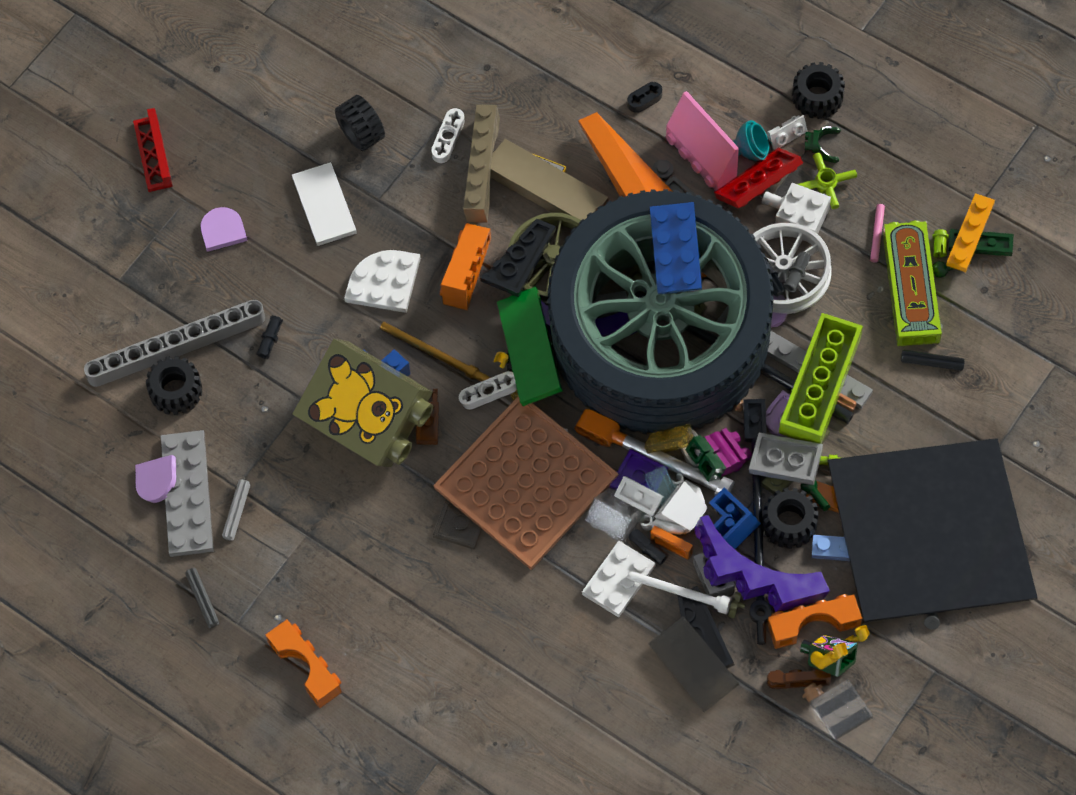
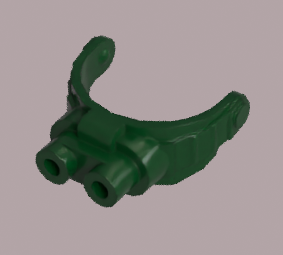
[804,126,841,163]

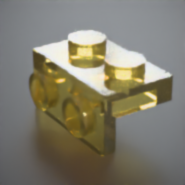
[644,424,694,454]

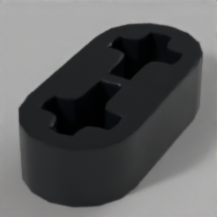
[627,82,662,113]

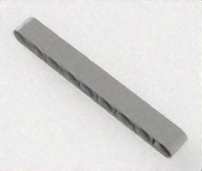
[84,300,265,387]

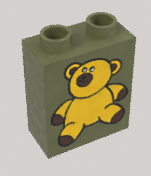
[293,339,433,467]

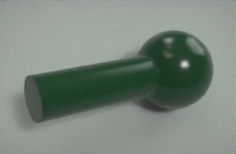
[932,261,972,278]
[800,480,830,511]

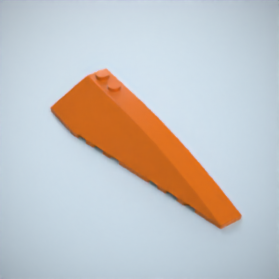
[578,112,707,279]

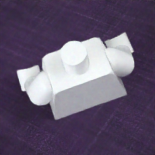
[640,473,707,535]

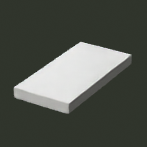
[292,162,357,246]

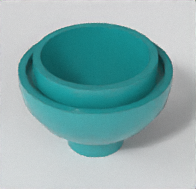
[732,120,769,161]

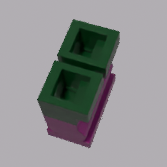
[685,428,752,482]

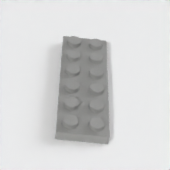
[161,430,214,557]

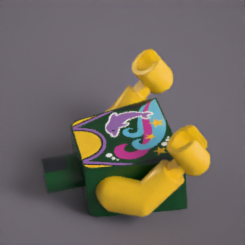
[800,625,870,677]

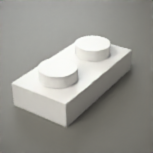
[614,476,664,516]

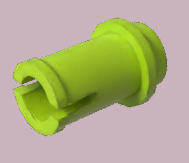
[932,229,949,258]

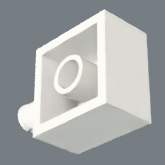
[762,183,831,234]

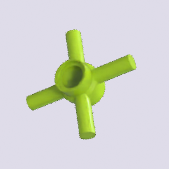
[798,153,857,209]

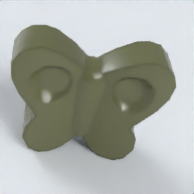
[728,591,745,619]

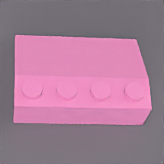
[666,91,739,191]

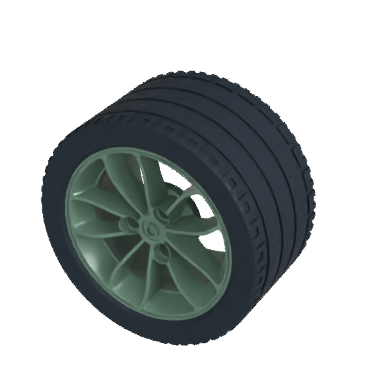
[548,189,774,435]

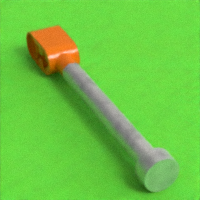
[574,409,734,496]

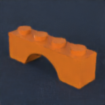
[767,594,862,649]
[265,619,341,708]

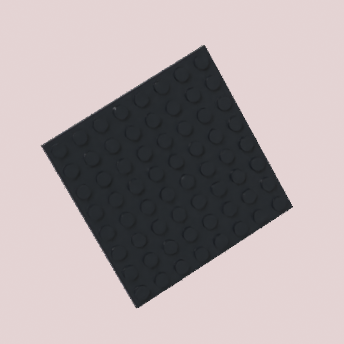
[827,438,1038,623]

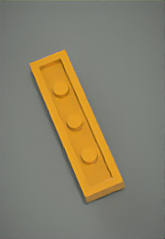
[946,193,995,272]

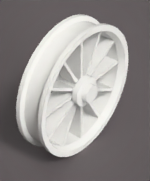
[753,223,832,314]

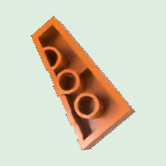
[440,223,491,310]

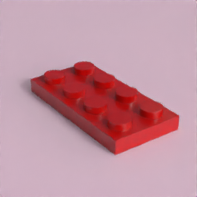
[714,148,803,209]

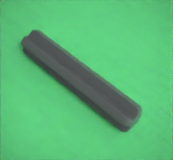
[185,568,219,628]

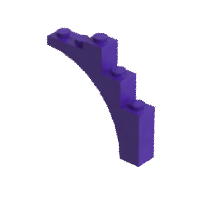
[695,515,830,612]

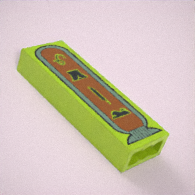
[883,220,942,346]

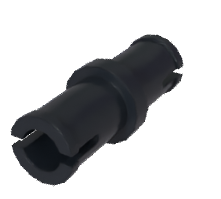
[256,315,283,359]

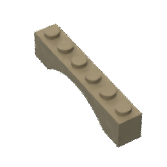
[463,105,500,223]

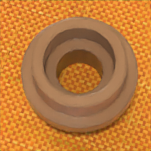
[802,683,824,702]

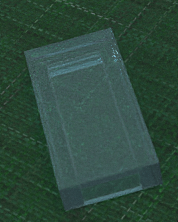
[644,465,675,510]

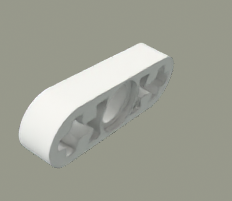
[431,108,465,163]
[459,371,517,410]

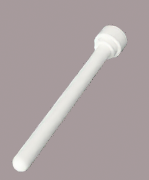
[627,571,732,614]

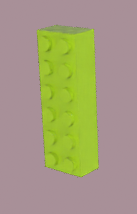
[779,313,863,444]

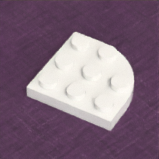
[344,250,421,313]

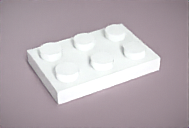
[582,541,656,617]

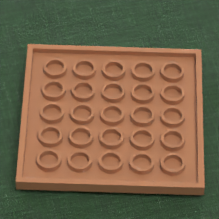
[433,396,618,570]

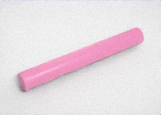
[870,204,885,263]

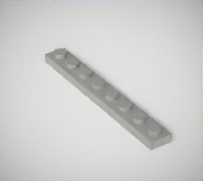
[716,306,873,409]

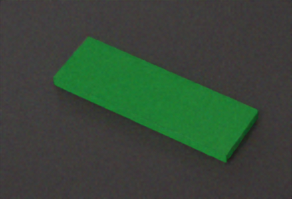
[497,286,563,406]

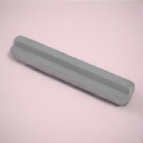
[222,479,250,541]

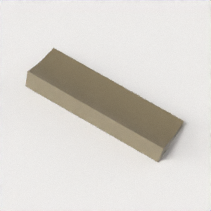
[490,139,609,220]

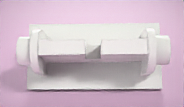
[766,115,808,151]

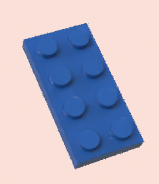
[650,202,702,294]

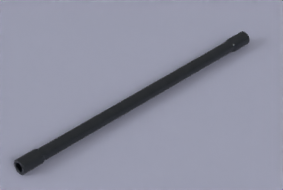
[635,291,854,424]

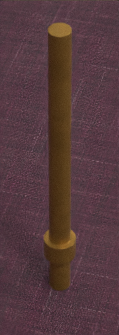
[380,322,492,382]

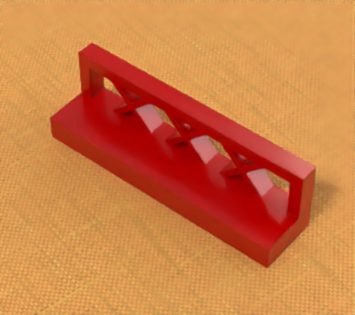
[133,108,173,192]

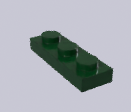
[948,229,1014,256]

